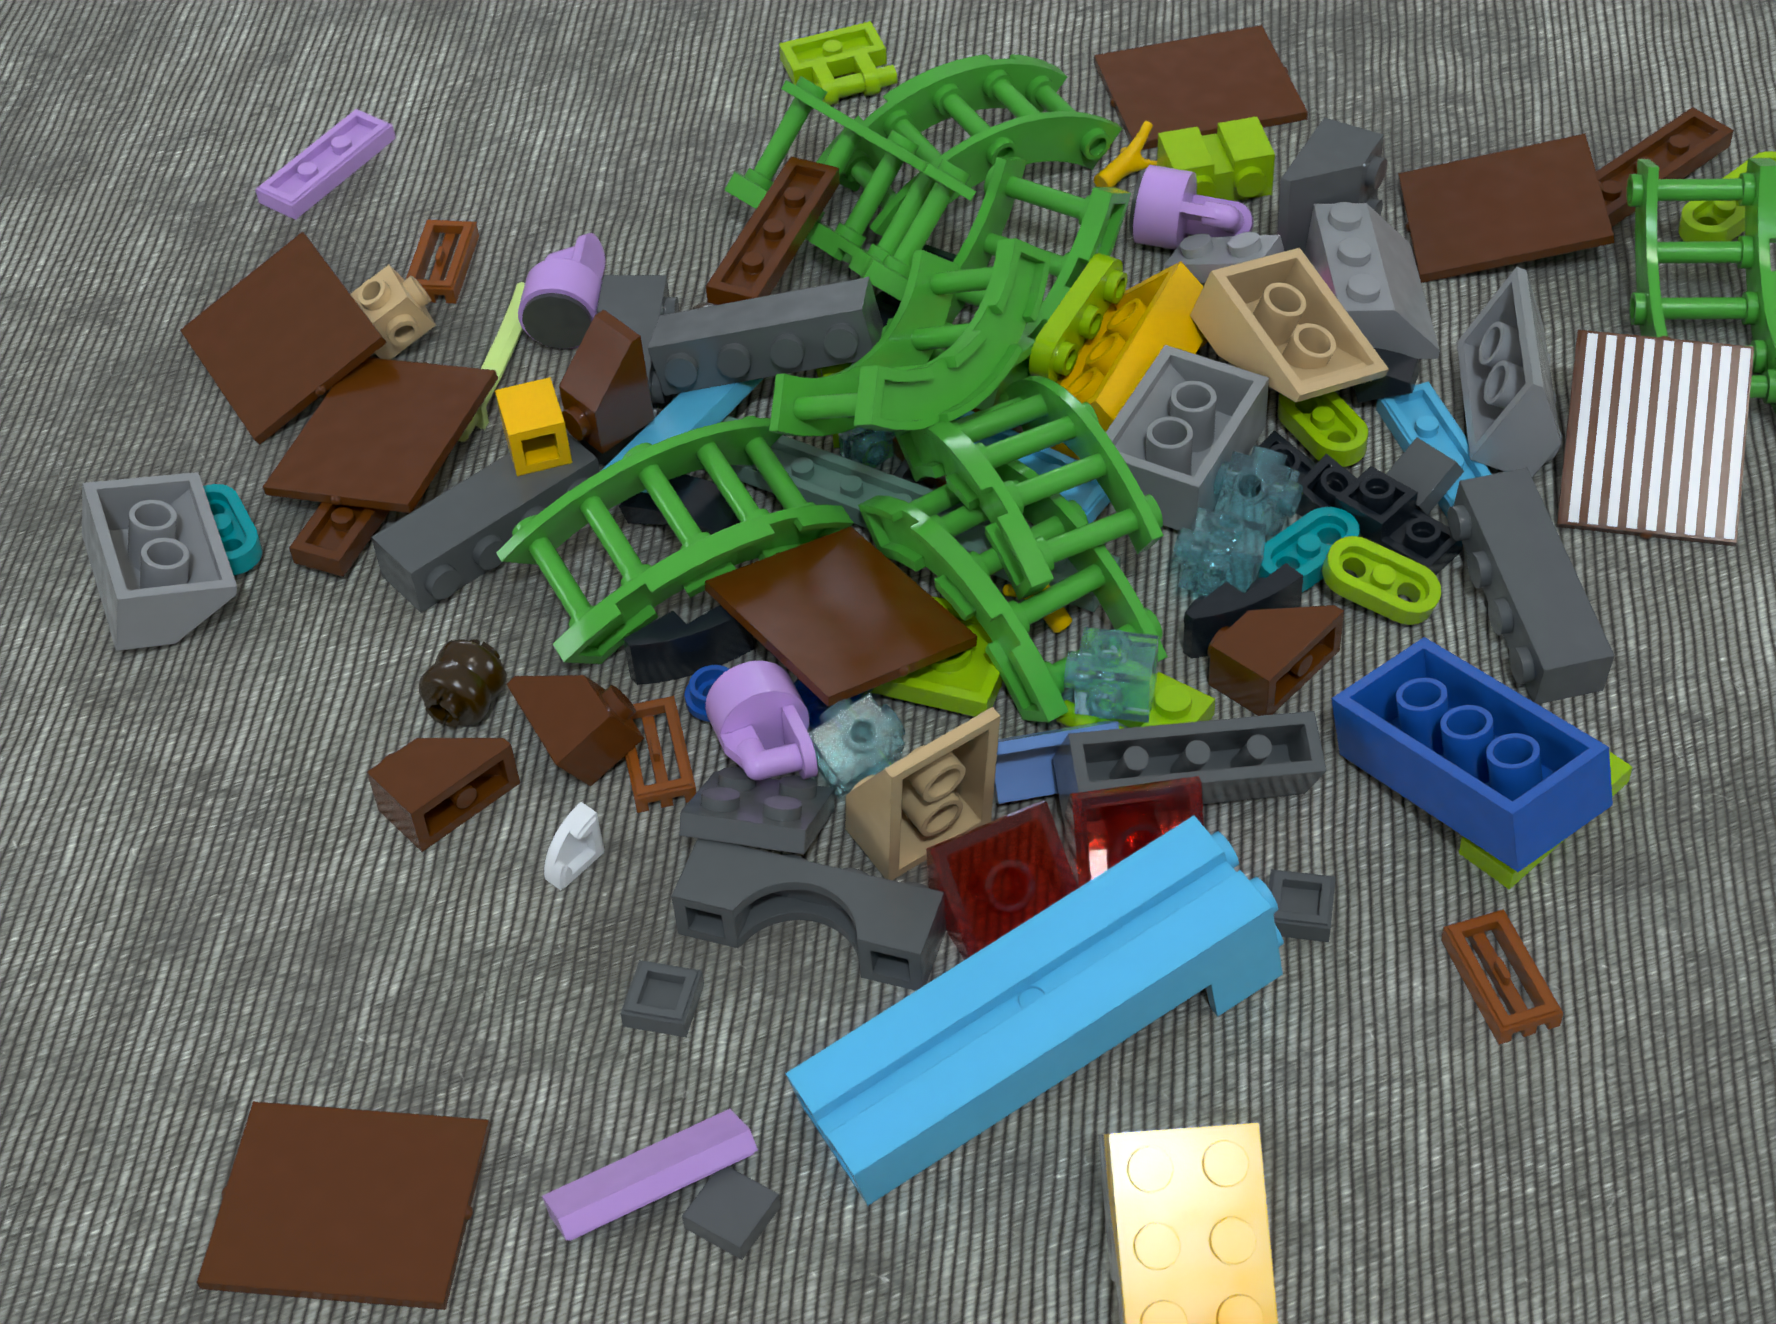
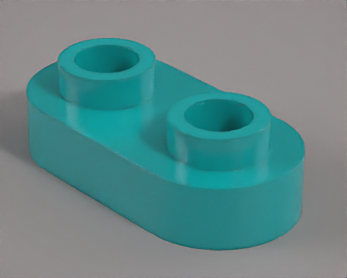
[203,484,263,575]
[1258,507,1360,592]

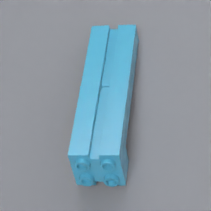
[785,815,1284,1206]

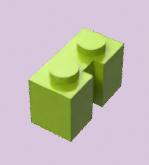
[1157,116,1275,201]

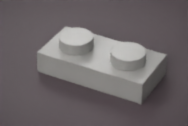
[1164,232,1285,283]

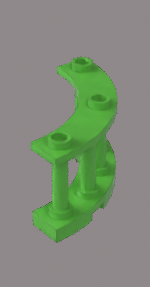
[816,54,1122,236]
[724,76,977,301]
[880,157,1132,410]
[1627,158,1776,413]
[769,238,1052,437]
[894,376,1164,600]
[496,416,853,664]
[858,460,1168,722]

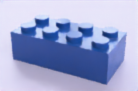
[1331,637,1613,872]

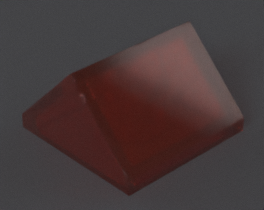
[1064,776,1204,889]
[926,800,1078,960]

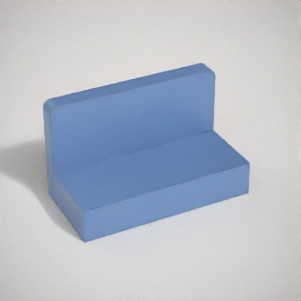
[994,721,1119,804]

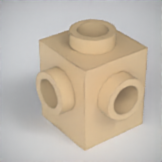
[351,265,436,360]

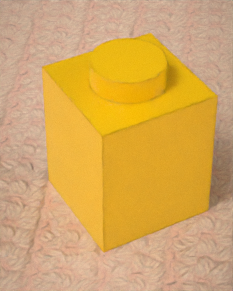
[495,377,572,476]

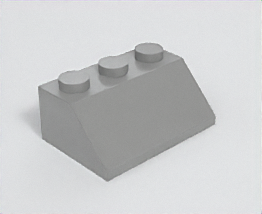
[1305,202,1440,359]
[1457,267,1562,477]
[1106,345,1269,536]
[82,472,237,651]

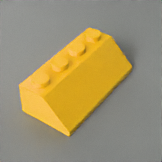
[1050,261,1208,460]

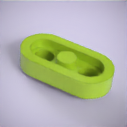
[1278,391,1369,467]
[1322,536,1441,625]

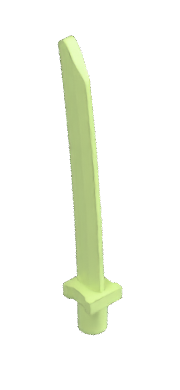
[458,282,525,442]

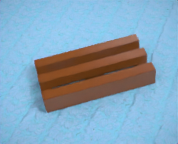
[405,220,479,304]
[625,696,697,813]
[1441,909,1563,1045]

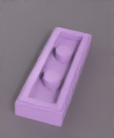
[255,109,396,220]
[542,1109,758,1241]

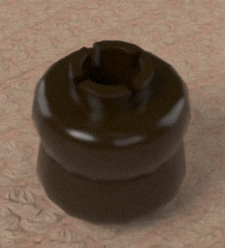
[419,639,507,727]

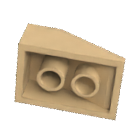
[1190,248,1389,402]
[845,707,1000,880]

